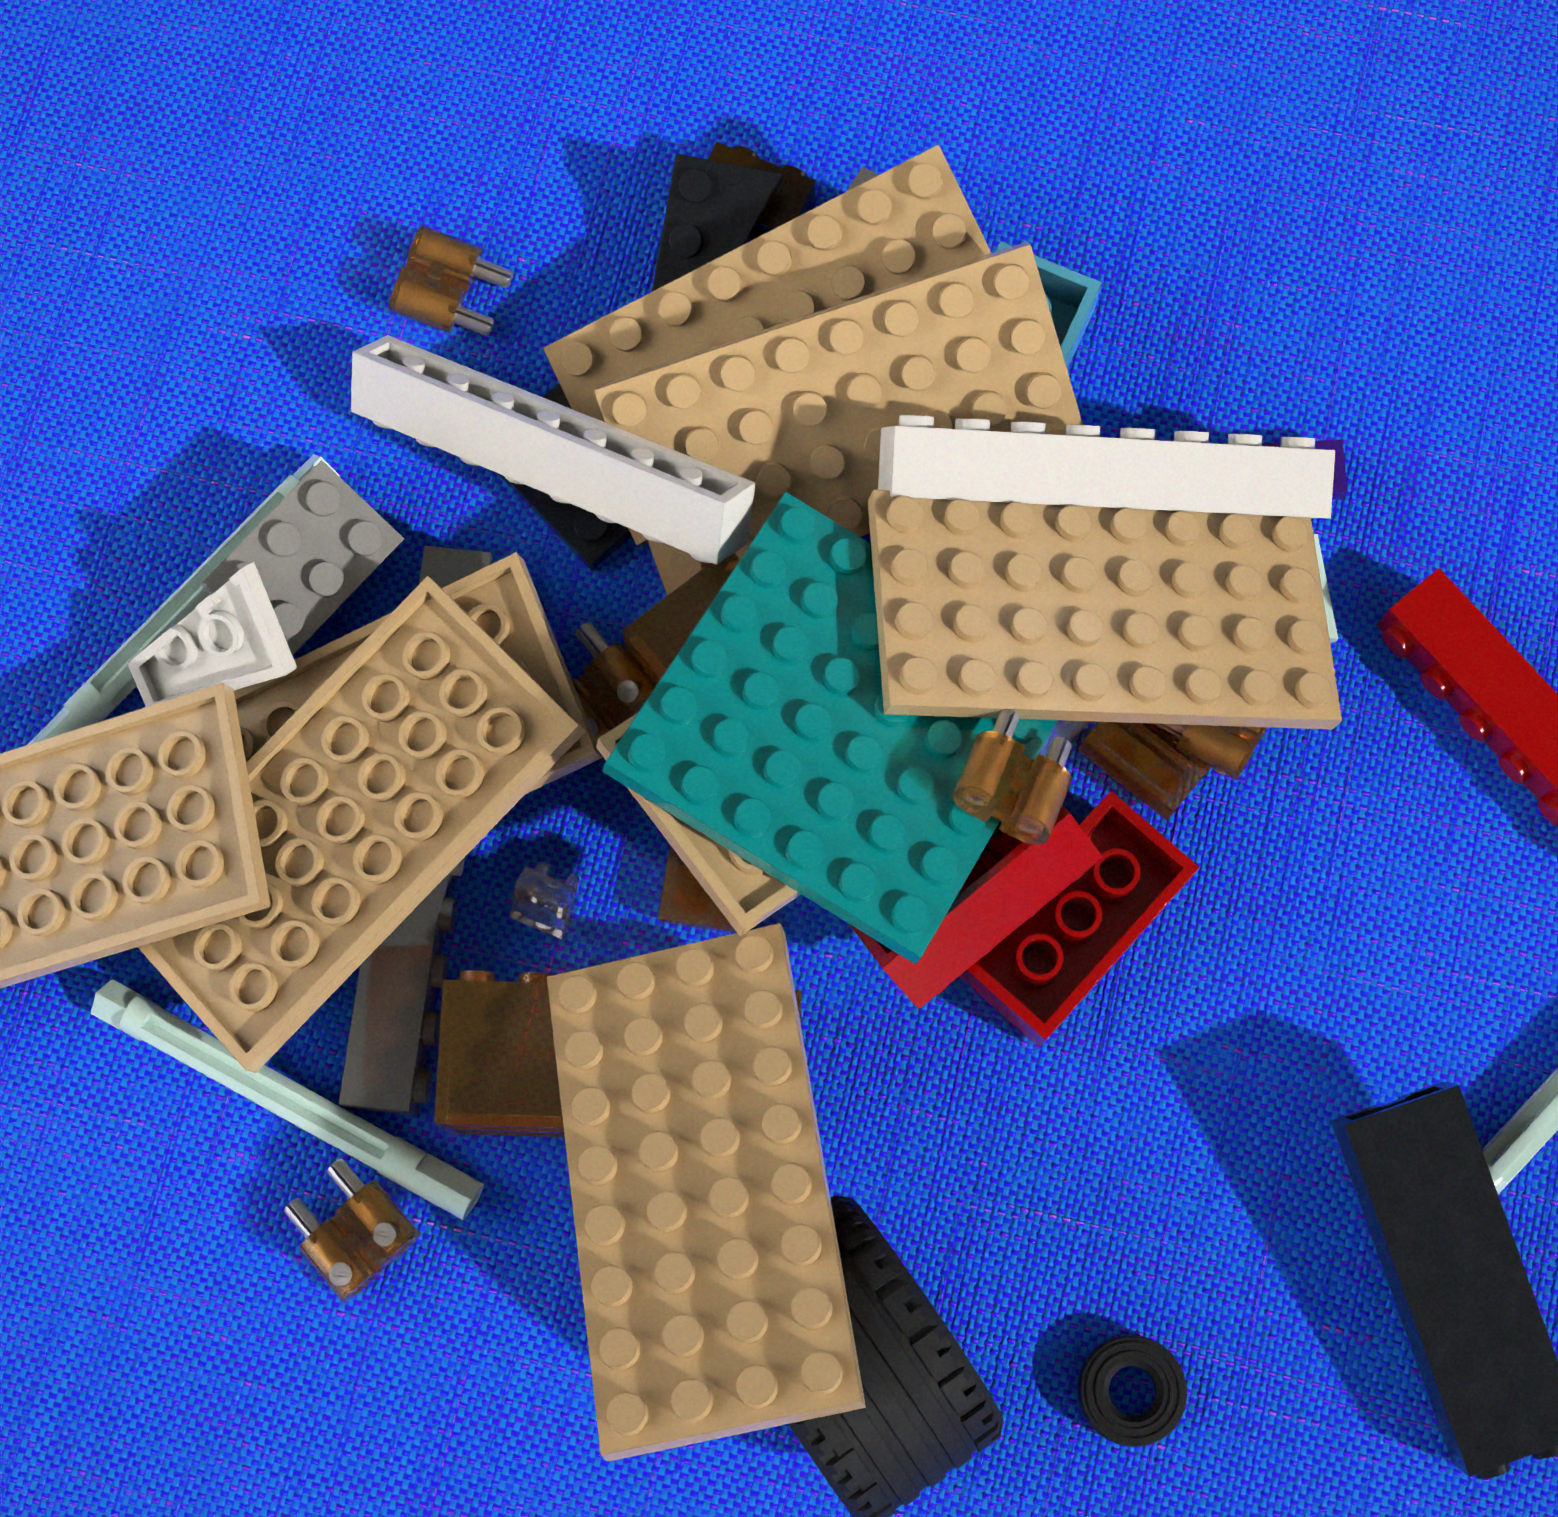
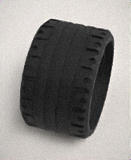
[789,1195,1004,1517]

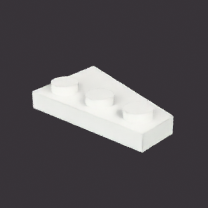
[127,562,297,707]

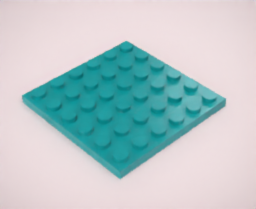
[602,492,1058,964]

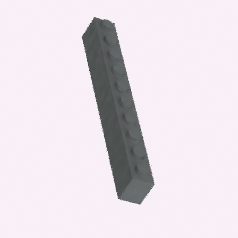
[339,546,495,1117]

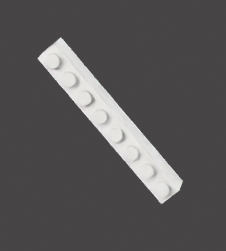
[351,335,755,565]
[878,415,1335,519]

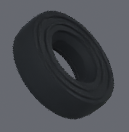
[1077,1335,1187,1447]

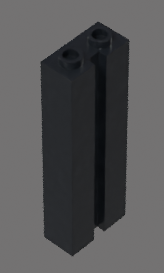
[1331,1082,1558,1479]

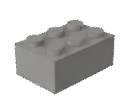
[202,460,405,656]

